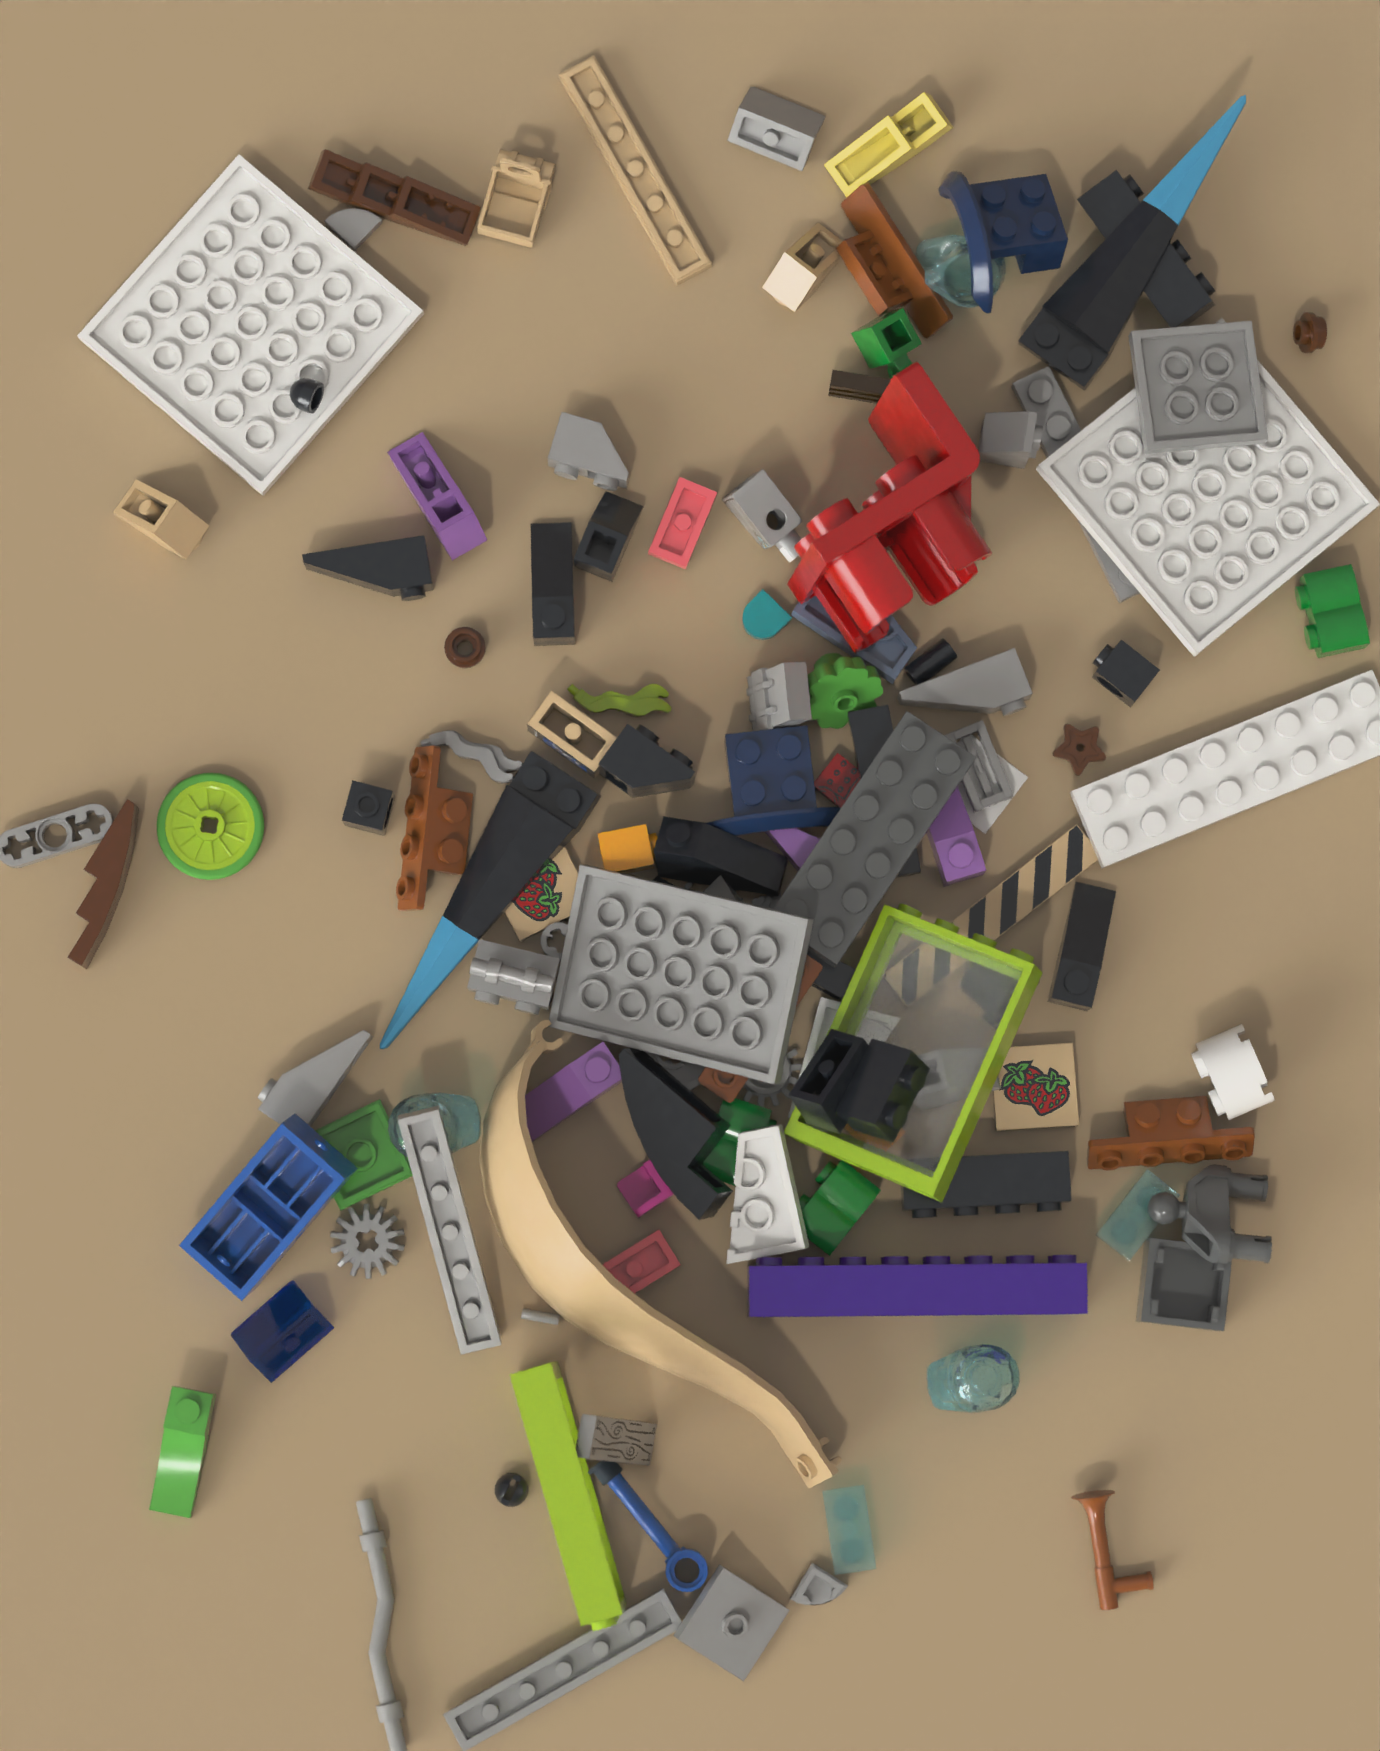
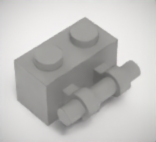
[467,939,561,1015]

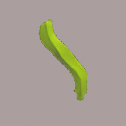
[567,684,672,717]

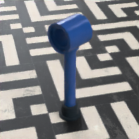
[588,1460,708,1592]

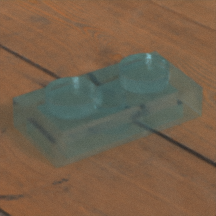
[1096,1169,1180,1261]
[822,1485,876,1575]

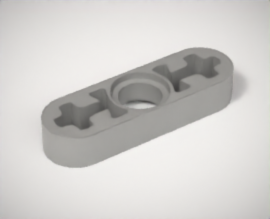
[0,804,114,868]

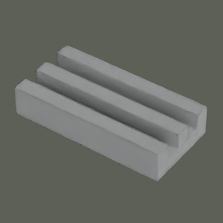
[944,720,1013,813]

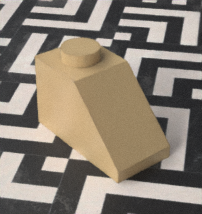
[762,223,843,312]
[113,479,209,559]

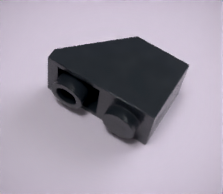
[574,491,644,582]

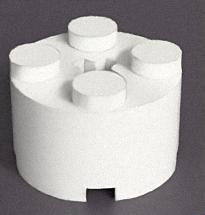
[1191,1024,1275,1120]

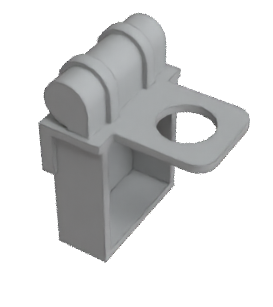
[746,662,814,731]

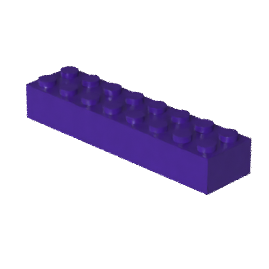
[747,1255,1088,1317]

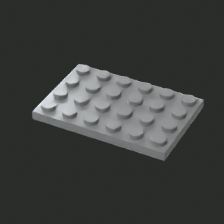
[549,865,814,1084]

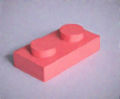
[648,477,717,570]
[602,1230,681,1293]

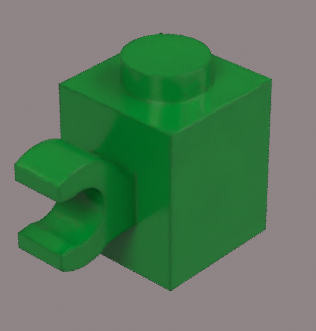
[851,308,922,379]

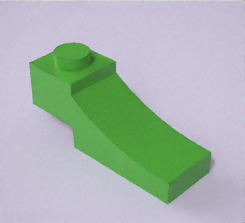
[149,1386,216,1518]

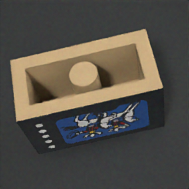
[527,691,617,779]

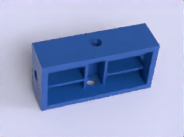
[179,1114,358,1301]

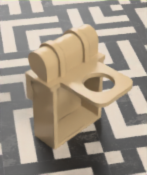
[477,149,555,248]

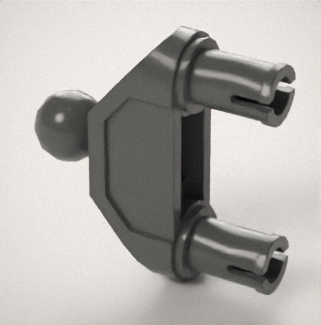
[1147,1164,1272,1264]

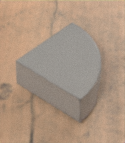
[324,208,383,252]
[790,1563,848,1605]

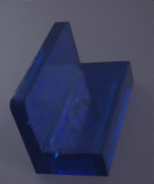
[231,1280,334,1383]

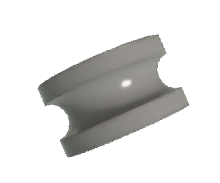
[540,922,568,961]

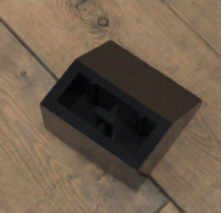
[598,724,695,798]

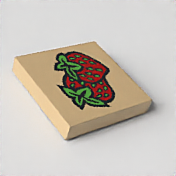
[505,847,578,942]
[993,1043,1079,1131]

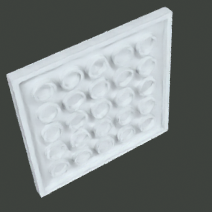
[77,154,424,496]
[1036,318,1380,657]

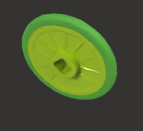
[156,773,264,880]

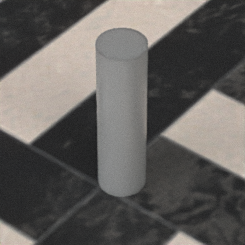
[521,1308,560,1325]

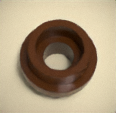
[1293,312,1327,353]
[444,627,486,668]

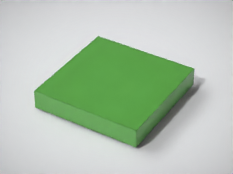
[315,1099,413,1211]

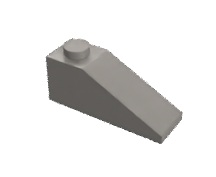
[897,648,1033,716]
[258,1030,373,1127]

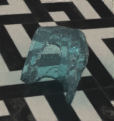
[915,235,1006,308]
[388,1092,481,1157]
[926,1344,1020,1413]

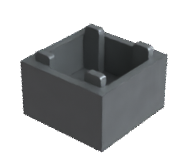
[1136,1238,1232,1331]

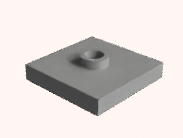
[673,1565,789,1681]

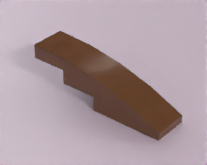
[308,149,481,246]
[67,799,139,969]

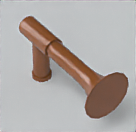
[1072,1490,1154,1610]

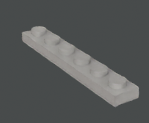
[1011,366,1140,603]
[398,1105,502,1355]
[443,1588,682,1751]

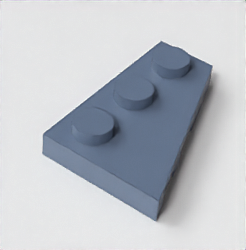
[791,596,917,684]

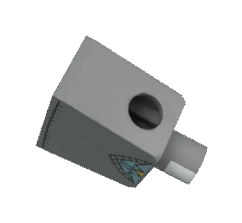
[722,469,802,562]

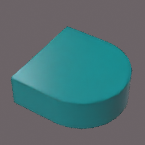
[742,589,792,640]

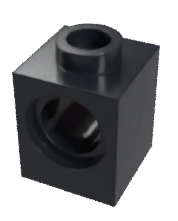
[1092,640,1160,708]
[342,780,395,836]

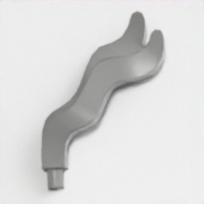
[420,730,523,784]

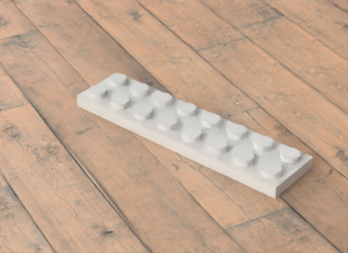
[1070,670,1380,869]

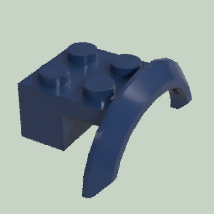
[938,171,1068,313]
[706,725,841,836]

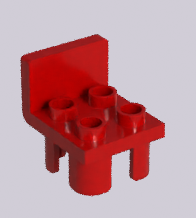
[787,362,992,653]

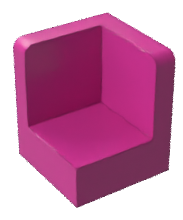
[617,1160,674,1218]

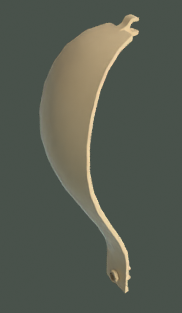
[479,1020,842,1489]

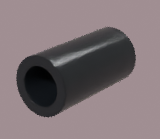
[904,638,958,685]

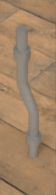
[356,1498,407,1751]

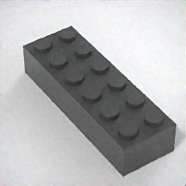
[773,711,976,968]

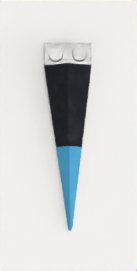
[1018,95,1246,391]
[380,751,601,1049]

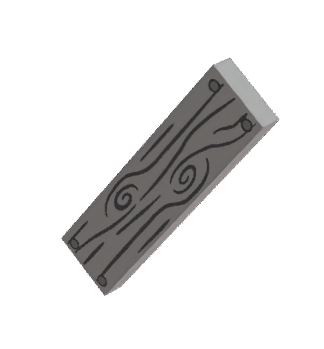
[576,1414,657,1466]

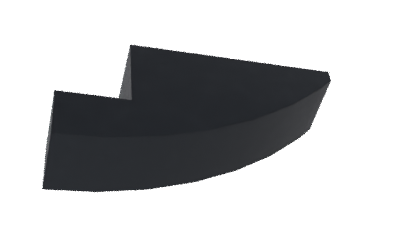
[619,1048,733,1220]

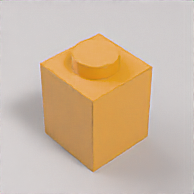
[597,824,657,874]

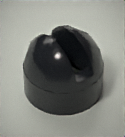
[290,378,324,414]
[495,1473,528,1507]

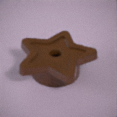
[1053,724,1106,776]

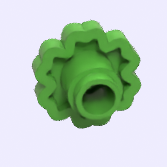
[807,653,884,729]

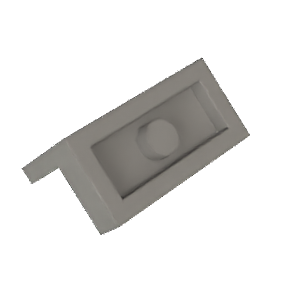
[727,87,825,171]

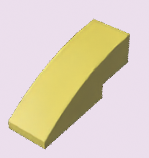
[824,92,954,197]

